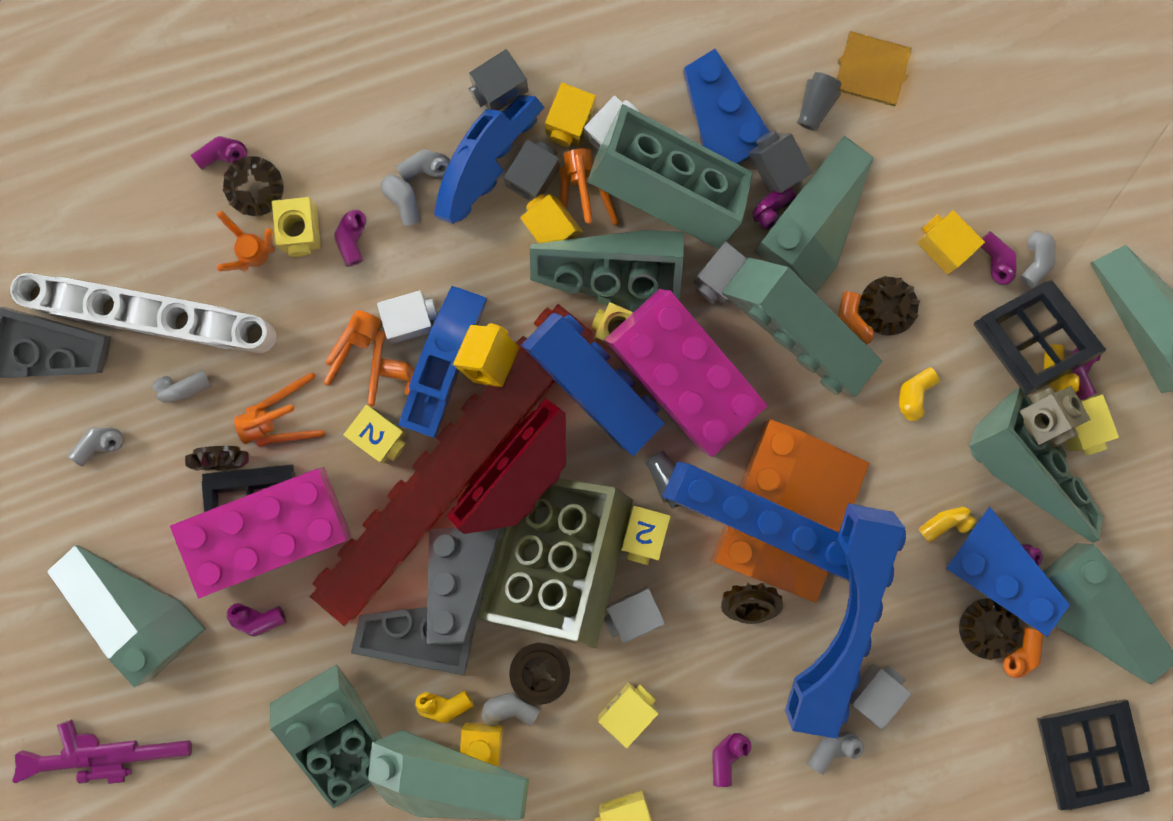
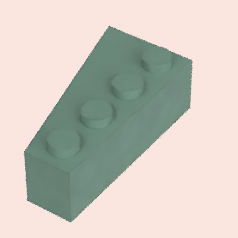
[721,257,883,397]

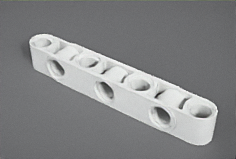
[10,273,276,353]

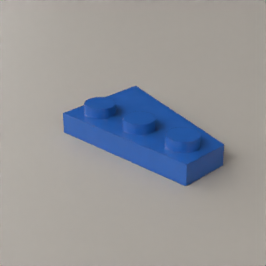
[683,49,769,165]
[946,506,1070,637]

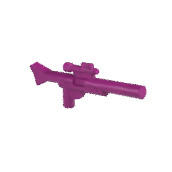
[12,719,192,784]

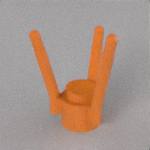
[559,148,619,226]
[216,211,275,272]
[324,310,386,407]
[234,372,325,447]

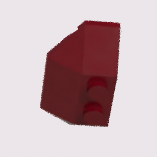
[446,398,566,534]

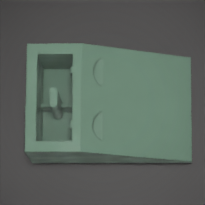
[270,664,382,809]

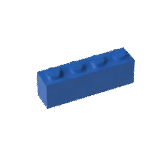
[521,313,665,456]

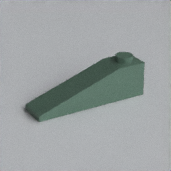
[755,136,874,294]
[530,230,684,312]
[1091,245,1173,393]
[969,387,1104,543]
[1043,543,1173,684]
[47,545,206,688]
[368,730,529,820]

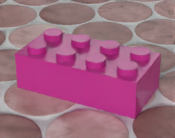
[603,289,768,457]
[170,467,352,599]

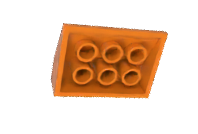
[710,419,870,603]

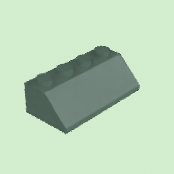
[587,104,753,249]

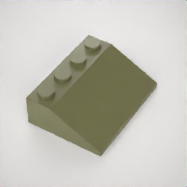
[477,478,633,648]

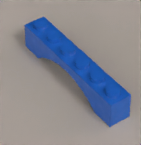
[662,462,849,582]
[785,503,906,739]

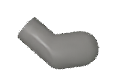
[395,149,450,181]
[381,175,421,226]
[1020,231,1055,288]
[152,370,211,403]
[67,427,124,466]
[481,693,540,727]
[807,732,864,775]

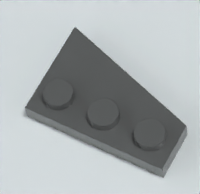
[0,307,111,378]
[427,527,506,646]
[351,607,477,676]

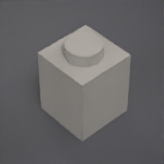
[694,241,747,305]
[604,586,665,644]
[849,664,911,730]

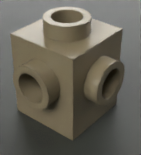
[1020,386,1091,445]

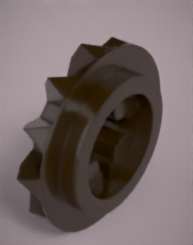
[222,156,284,216]
[859,276,920,336]
[185,446,249,471]
[721,582,783,624]
[959,598,1022,660]
[509,642,570,705]

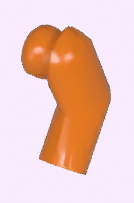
[838,291,874,345]
[379,358,415,395]
[1003,627,1044,678]

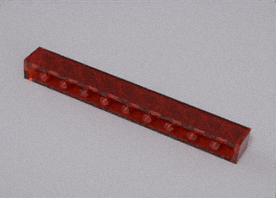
[309,304,593,627]

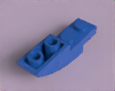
[434,95,545,224]
[398,286,488,438]

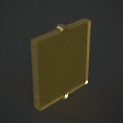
[836,31,912,107]

